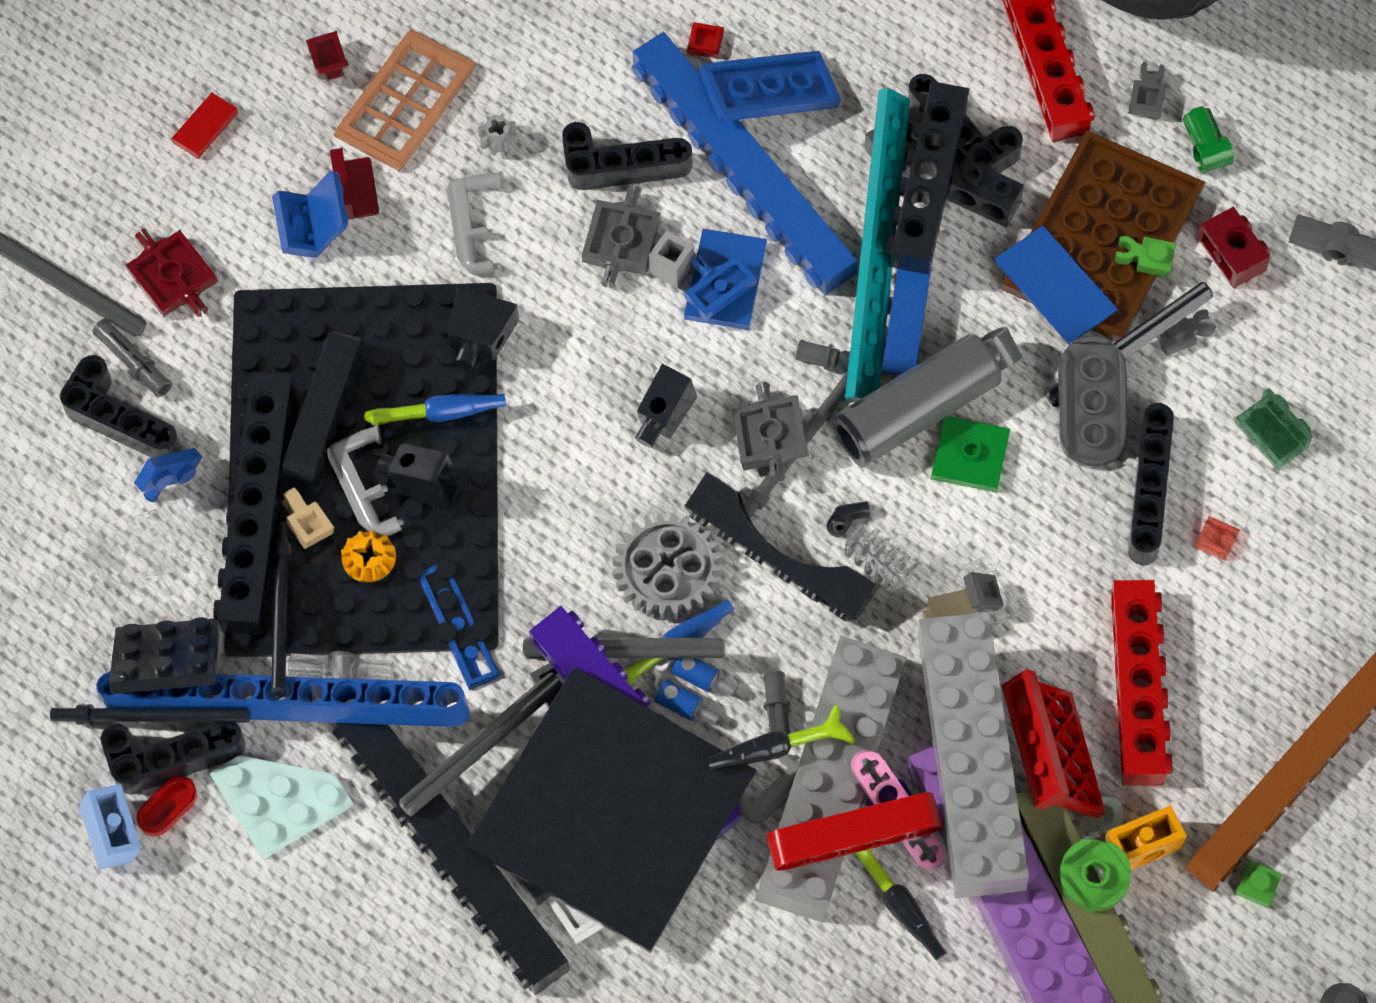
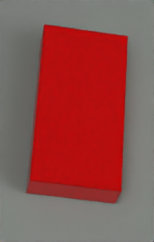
[172,92,238,159]

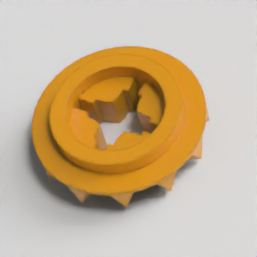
[341,529,396,582]

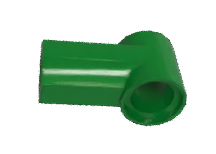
[1183,106,1234,173]

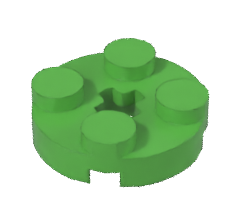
[1058,839,1131,913]

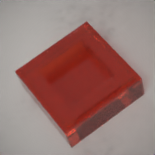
[1194,516,1240,561]

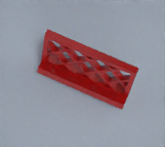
[1001,669,1106,818]

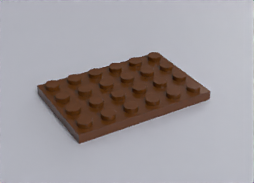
[1002,130,1205,341]

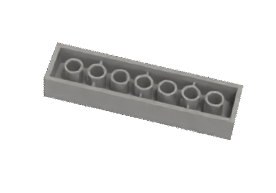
[918,612,1029,898]
[755,636,907,922]

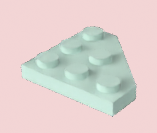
[209,755,353,860]

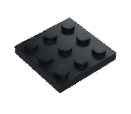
[109,617,220,694]

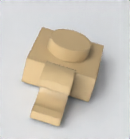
[282,488,334,549]

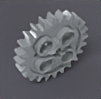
[613,513,723,620]

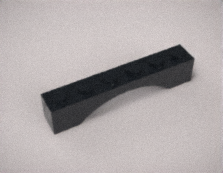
[684,472,880,622]

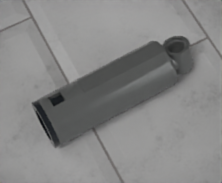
[831,326,1022,468]

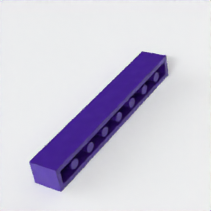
[529,606,741,840]

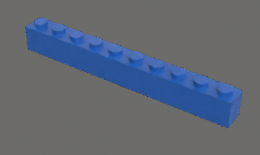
[631,31,857,295]

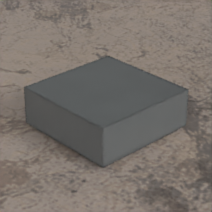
[963,572,1004,611]

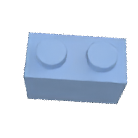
[79,784,141,870]

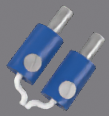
[652,658,738,726]

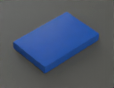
[684,229,767,330]

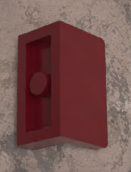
[330,148,379,220]

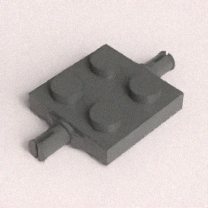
[581,185,661,288]
[732,382,809,482]

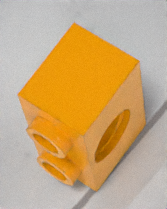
[1104,805,1187,871]

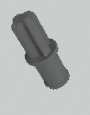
[763,670,791,734]

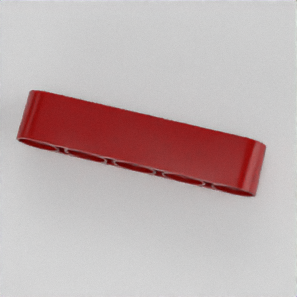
[766,792,943,871]

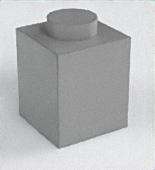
[649,231,695,289]

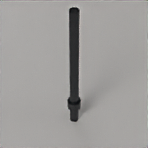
[271,521,293,696]
[50,704,251,725]

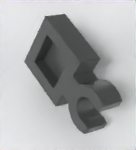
[1128,62,1166,119]
[1157,309,1216,356]

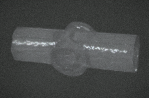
[288,651,395,680]

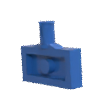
[685,255,757,321]
[134,448,202,502]

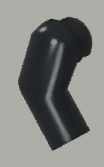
[827,501,870,537]

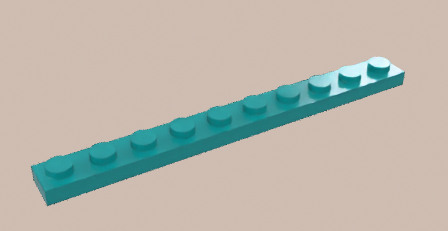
[845,88,910,402]

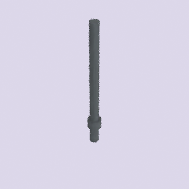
[744,371,848,518]

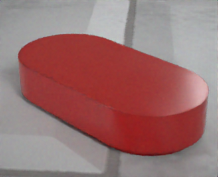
[136,776,197,836]

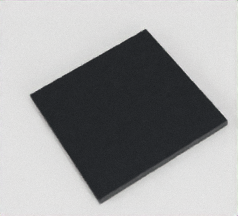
[466,667,757,953]

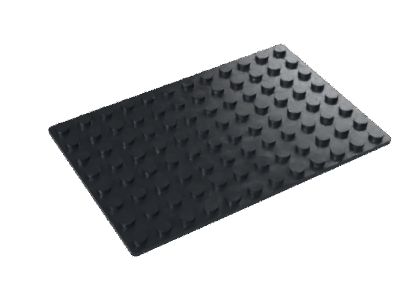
[224,283,498,658]

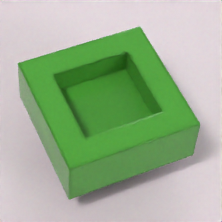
[1235,860,1282,908]

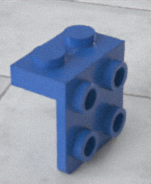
[272,171,349,258]

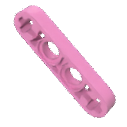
[851,750,944,869]

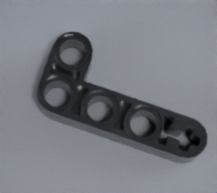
[908,74,1023,173]
[562,122,693,190]
[60,355,181,458]
[100,722,246,795]

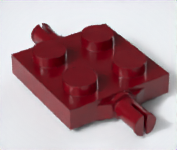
[125,228,218,317]

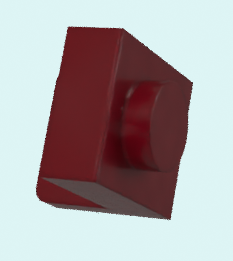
[306,31,349,81]

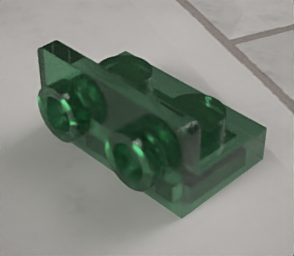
[1234,388,1312,470]

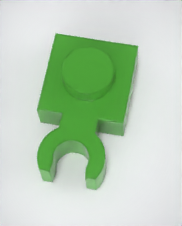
[1115,236,1176,278]

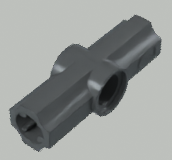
[1288,214,1376,271]

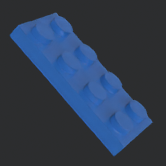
[699,51,841,122]

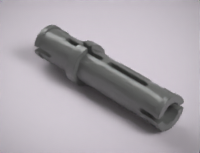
[92,318,172,398]

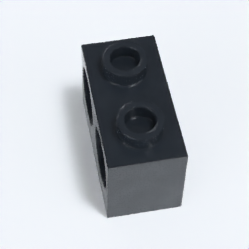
[949,158,1024,228]

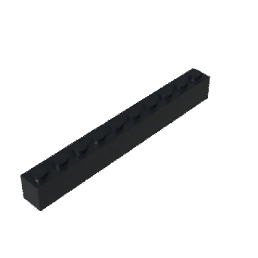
[330,723,570,995]

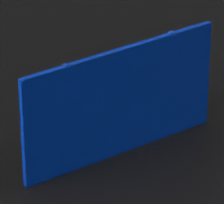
[994,226,1118,345]

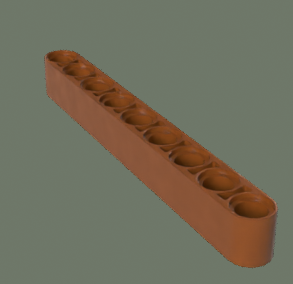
[1185,652,1376,892]

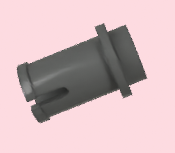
[796,339,840,370]

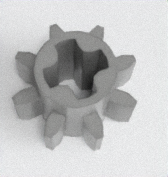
[478,114,518,156]

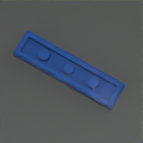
[419,565,501,690]

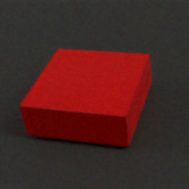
[687,22,724,59]

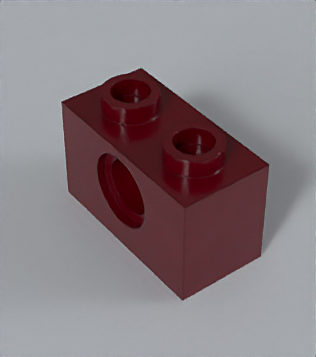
[1197,206,1270,288]

